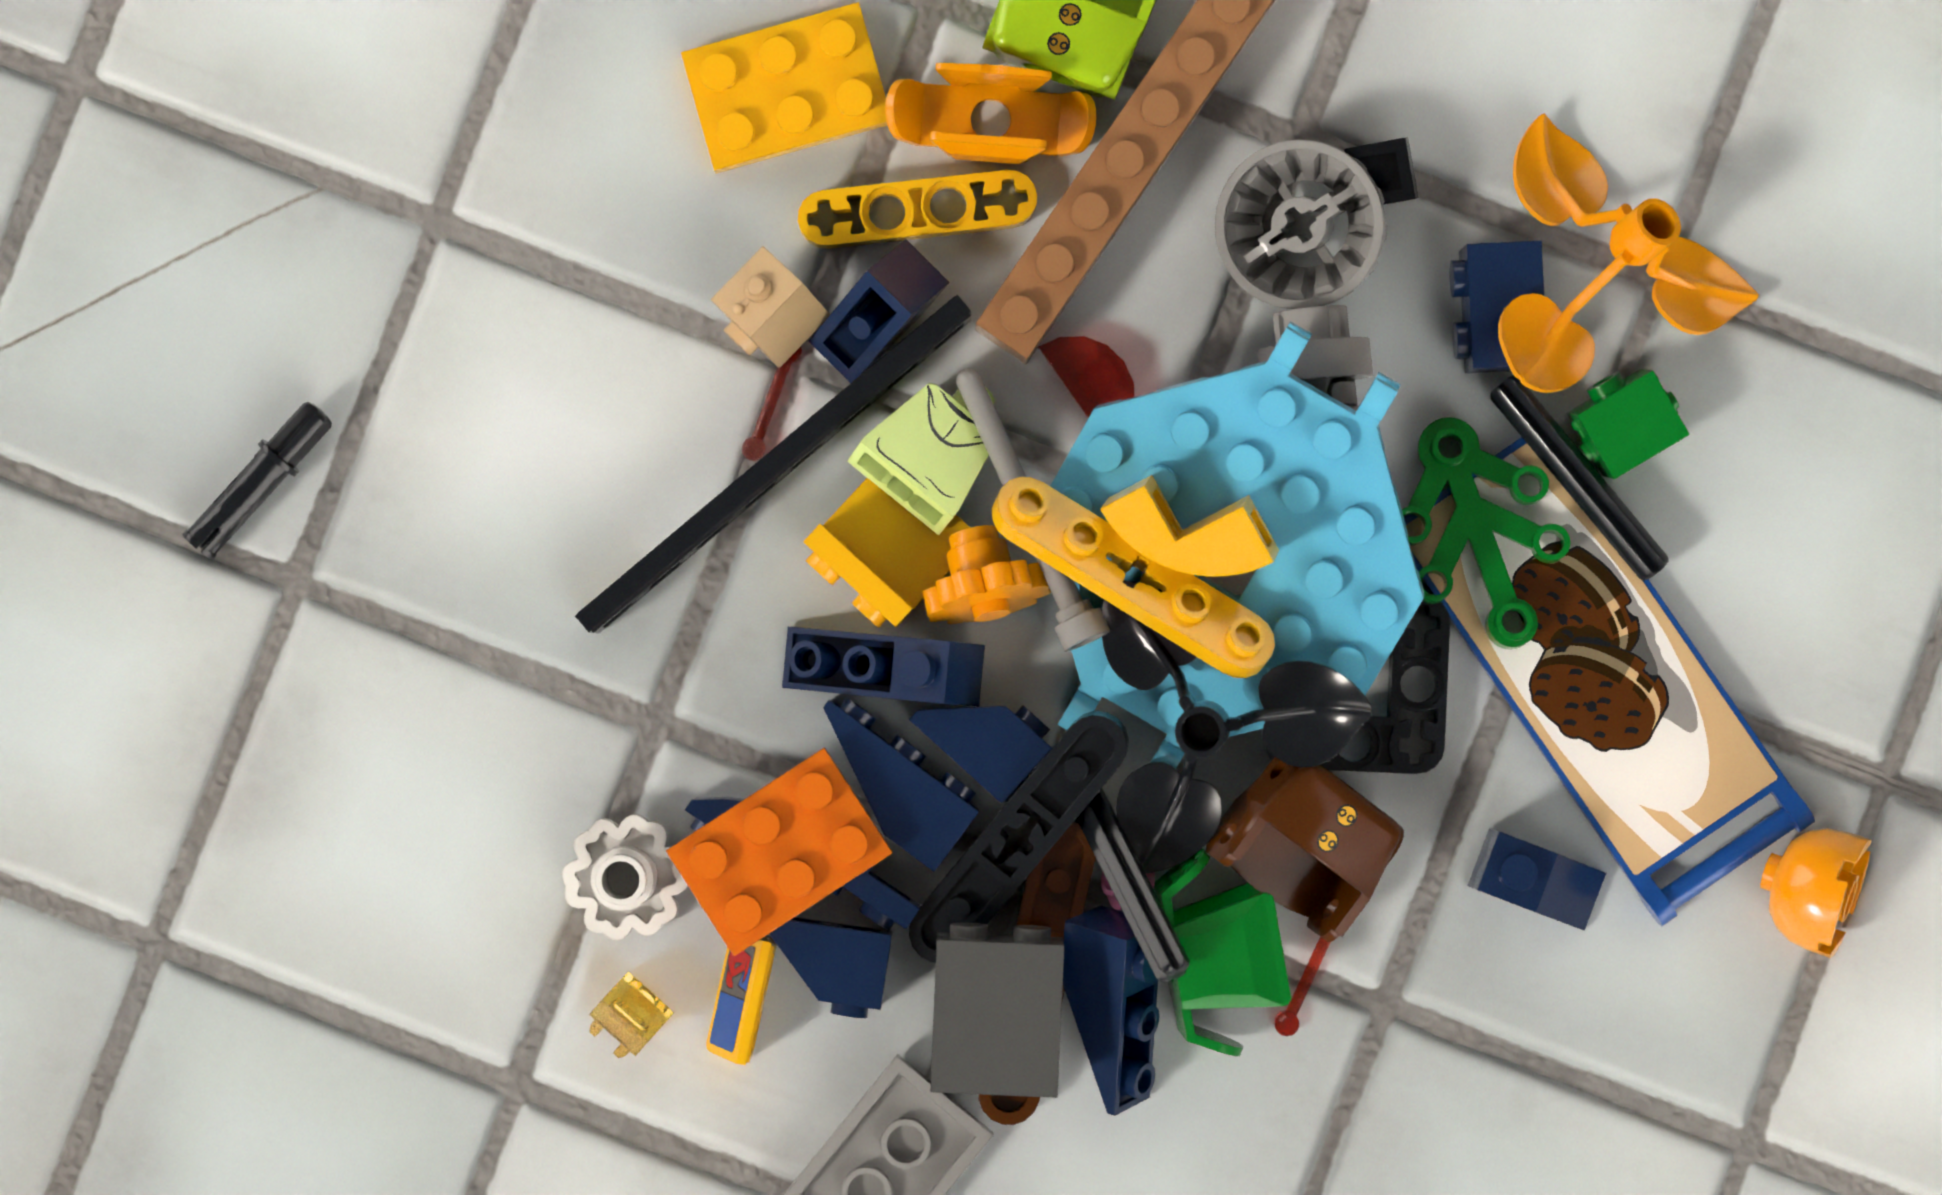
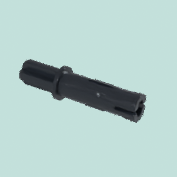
[182,402,332,560]

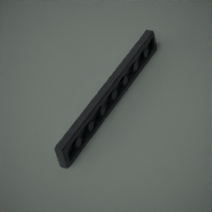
[575,295,971,634]

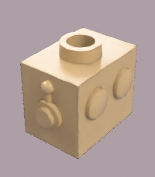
[710,246,830,368]

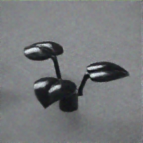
[1102,580,1372,873]

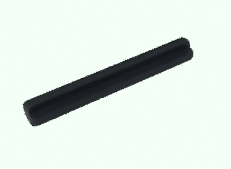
[1490,375,1669,580]
[1076,788,1190,982]

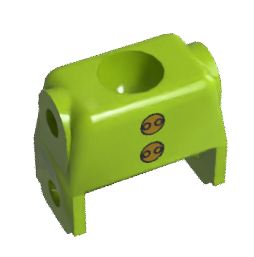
[982,0,1156,100]

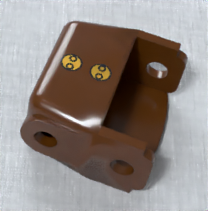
[1205,757,1404,943]

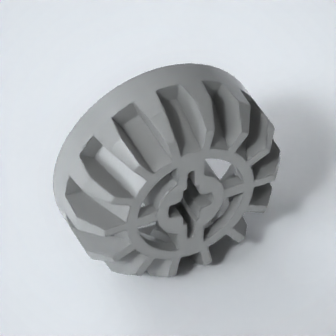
[1215,140,1388,309]

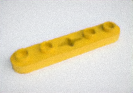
[991,477,1275,678]

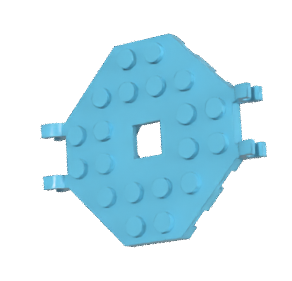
[1050,321,1424,768]

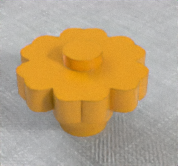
[922,525,1051,624]

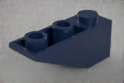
[782,627,985,707]
[823,697,979,872]
[1063,905,1159,1116]

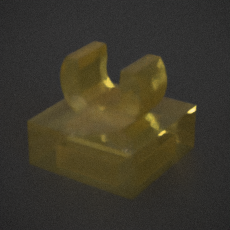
[589,971,674,1058]

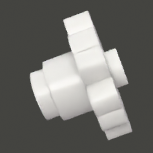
[562,814,688,940]

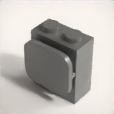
[930,922,1064,1098]

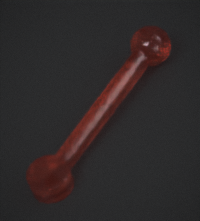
[741,347,802,461]
[1274,935,1340,1036]

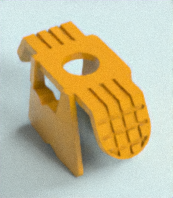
[885,63,1097,164]

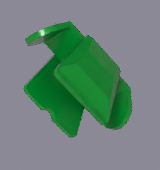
[1154,848,1291,1057]

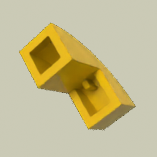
[1100,475,1279,577]

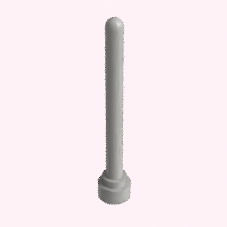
[956,368,1111,652]

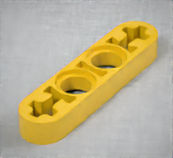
[798,170,1037,249]

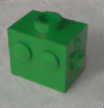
[1566,369,1690,479]

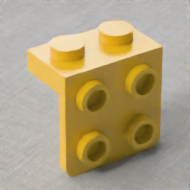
[803,478,971,628]

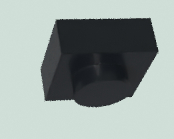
[1344,137,1419,205]

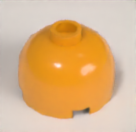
[1760,828,1871,958]

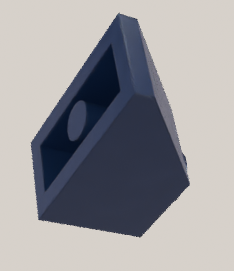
[808,239,950,383]
[909,705,1052,803]
[1467,828,1606,931]
[769,917,893,1018]

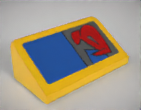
[706,936,777,1065]

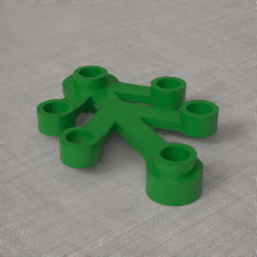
[1402,417,1571,649]

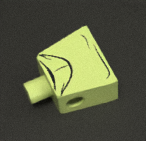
[847,383,995,535]

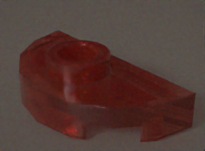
[1038,336,1135,419]

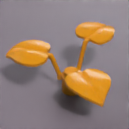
[1498,113,1759,393]

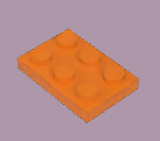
[666,747,893,956]

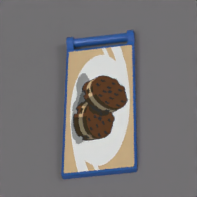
[1404,437,1815,927]

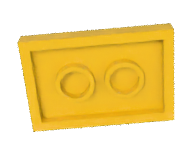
[681,2,887,174]

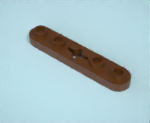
[978,821,1096,1125]

